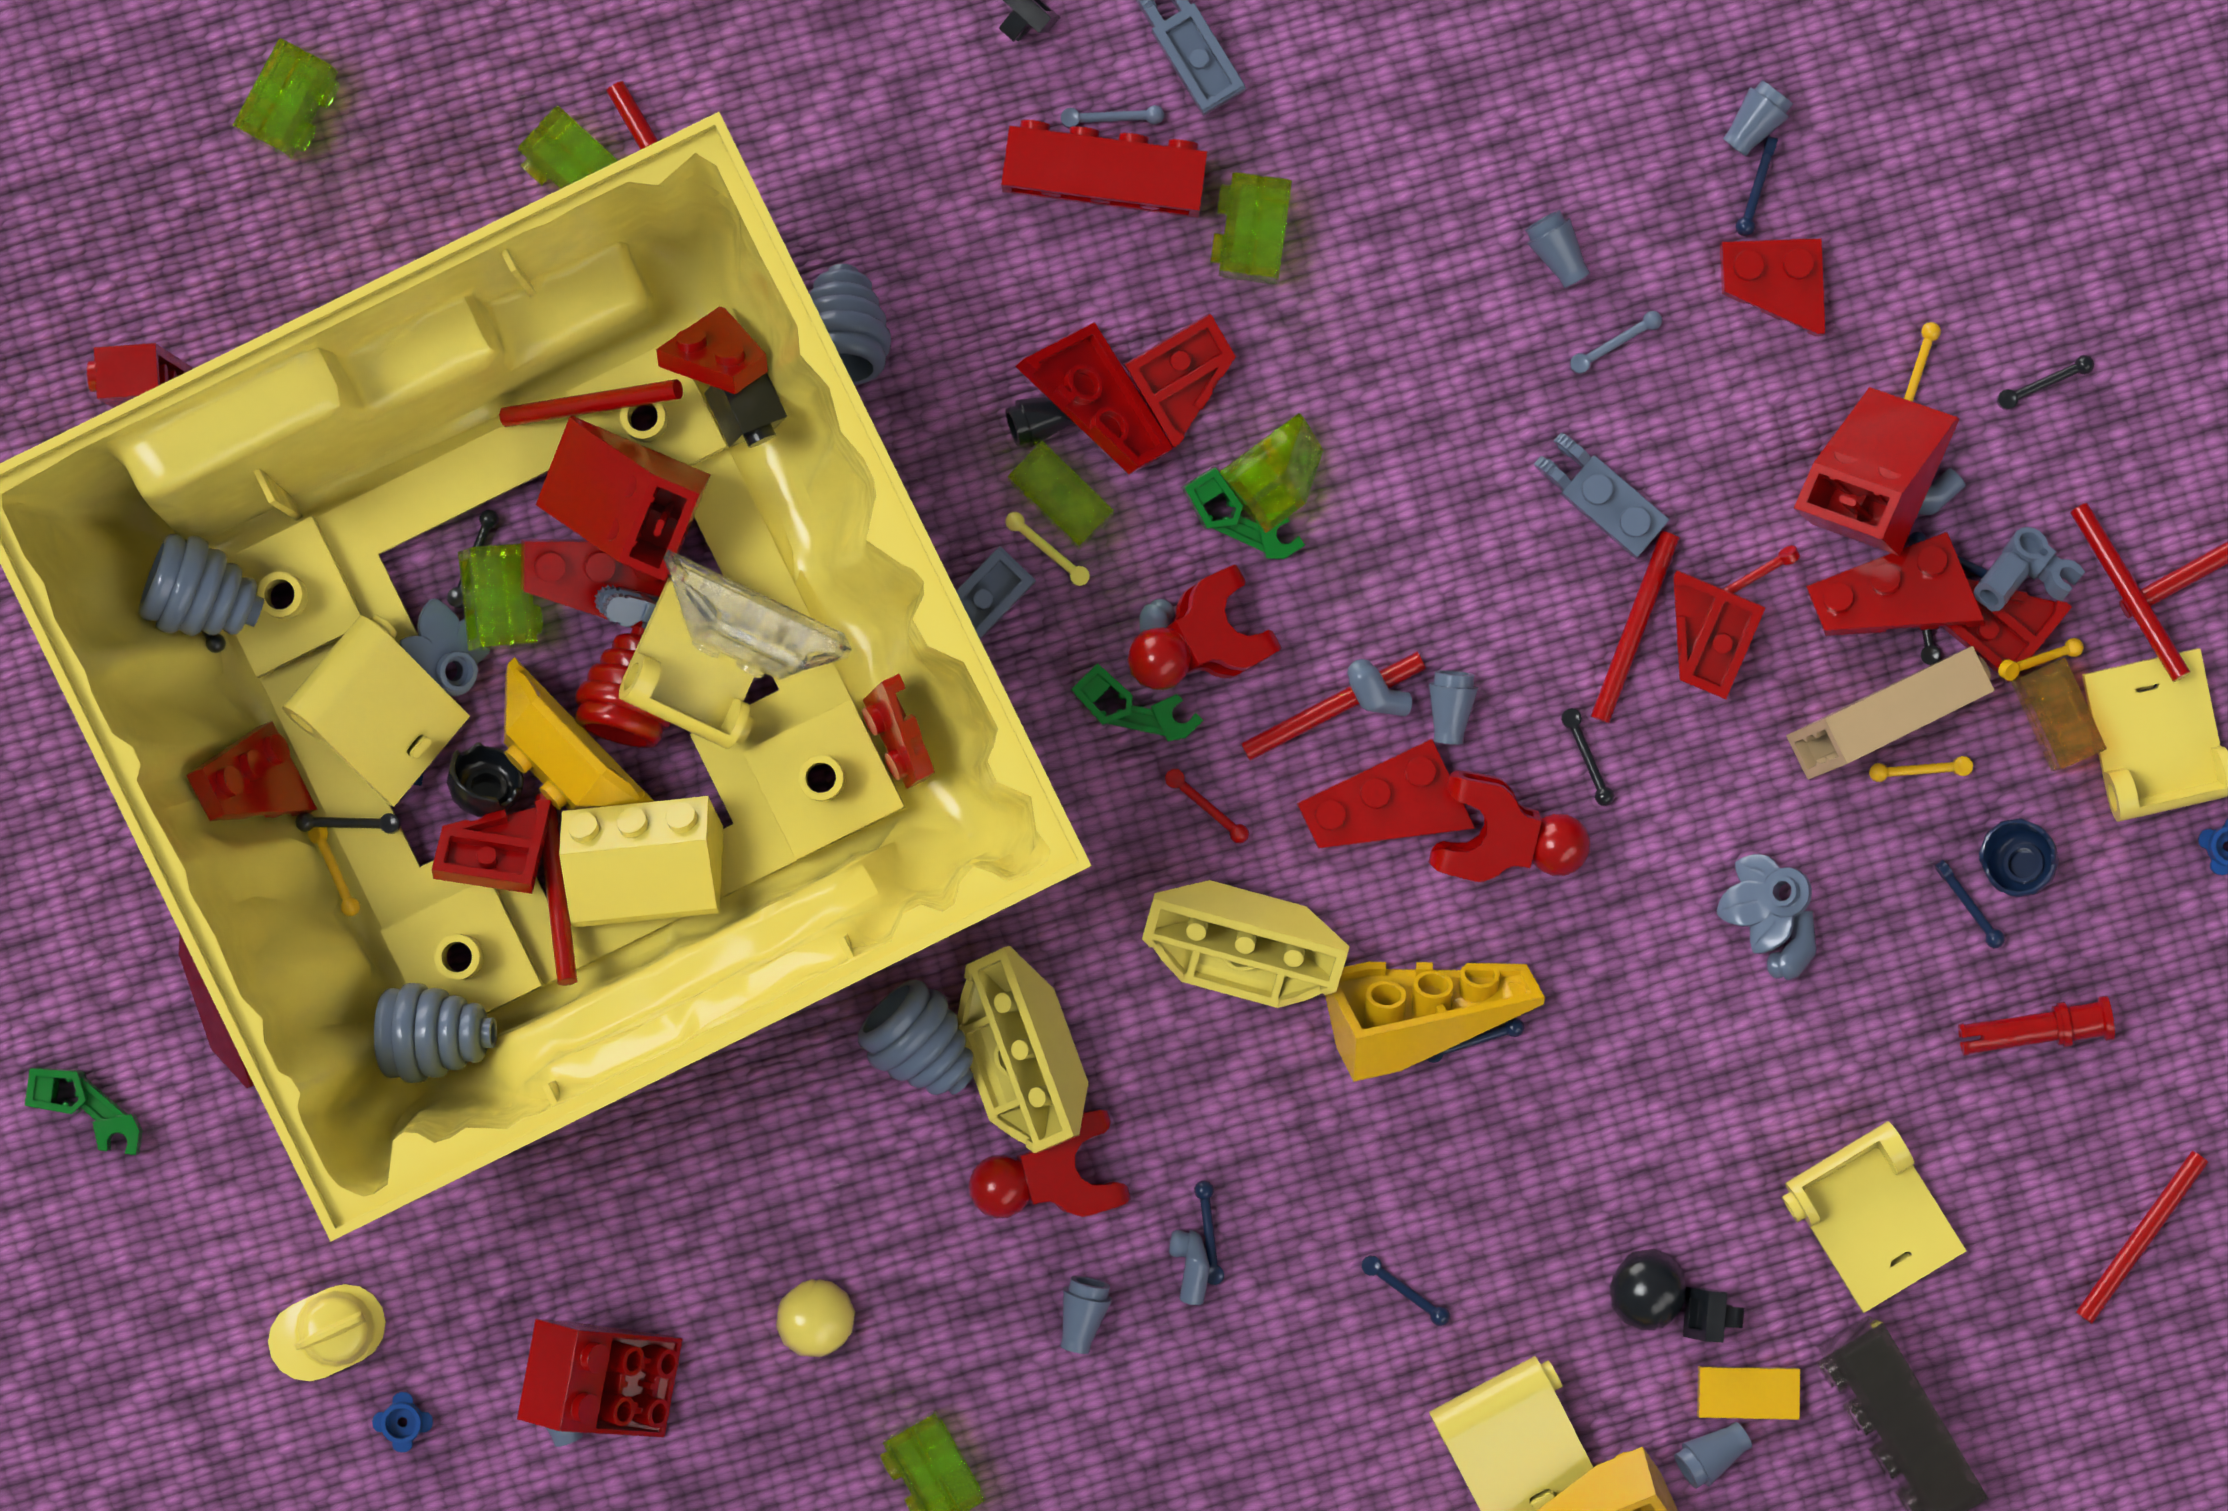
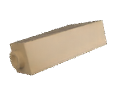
[1786,646,1995,780]

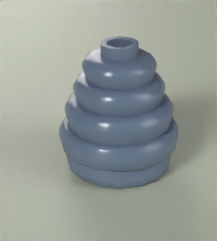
[809,264,891,385]
[139,534,264,636]
[858,980,973,1095]
[374,983,497,1083]

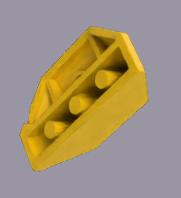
[504,657,654,810]

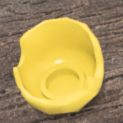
[776,1279,855,1357]

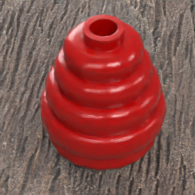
[575,626,671,748]

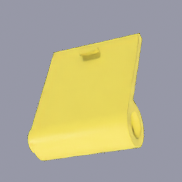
[619,560,784,749]
[282,615,470,807]
[2082,648,2228,822]
[1782,1121,1966,1313]
[1429,1356,1594,1511]

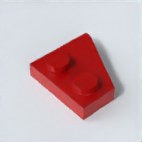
[1720,238,1826,336]
[656,306,768,394]
[1124,313,1236,447]
[1673,569,1766,699]
[1941,579,2072,682]
[862,674,935,789]
[431,799,552,894]

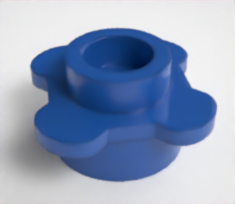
[2198,819,2228,875]
[372,1392,433,1452]

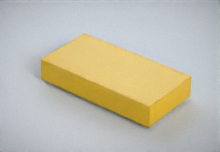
[1697,1366,1800,1420]

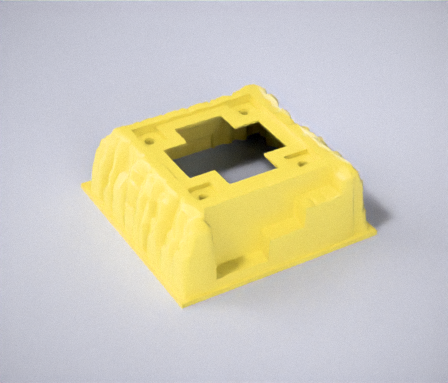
[0,112,1092,1242]

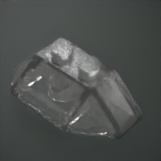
[663,550,852,680]

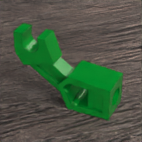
[1181,467,1305,559]
[1071,663,1203,742]
[24,1067,143,1155]

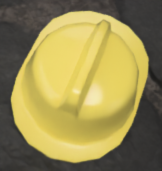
[268,1284,386,1381]

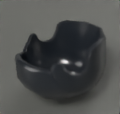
[447,742,524,817]
[1610,1249,1687,1330]

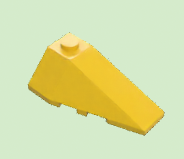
[1325,961,1545,1082]
[1537,1446,1678,1511]

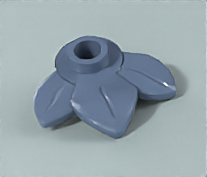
[400,598,493,696]
[1716,854,1812,954]

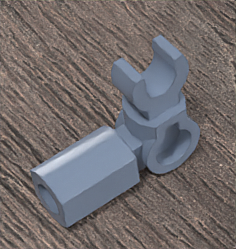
[1973,527,2085,612]

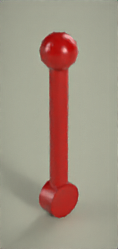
[1723,545,1800,593]
[1165,769,1249,844]

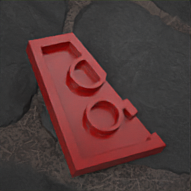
[1015,322,1173,475]
[1806,532,1985,636]
[521,539,672,628]
[186,721,318,821]
[1297,739,1475,849]

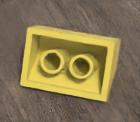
[559,796,723,928]

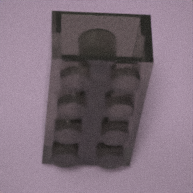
[1816,1315,1988,1511]

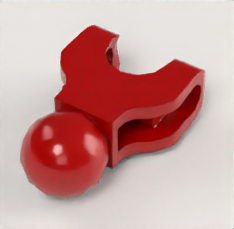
[1127,564,1282,690]
[1428,770,1590,882]
[969,1110,1131,1219]

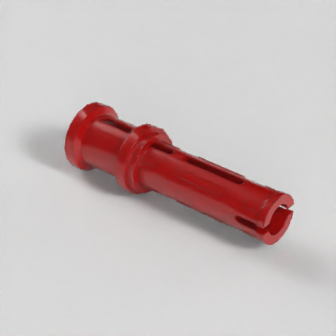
[1958,995,2115,1056]

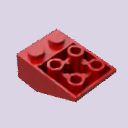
[1794,387,1960,556]
[536,415,711,581]
[517,1319,683,1437]

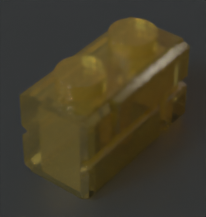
[2011,658,2107,771]

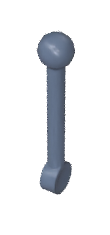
[1061,105,1165,129]
[1570,311,1662,374]

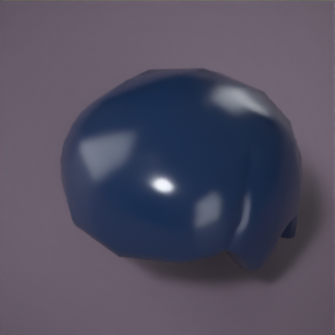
[1979,818,2059,897]

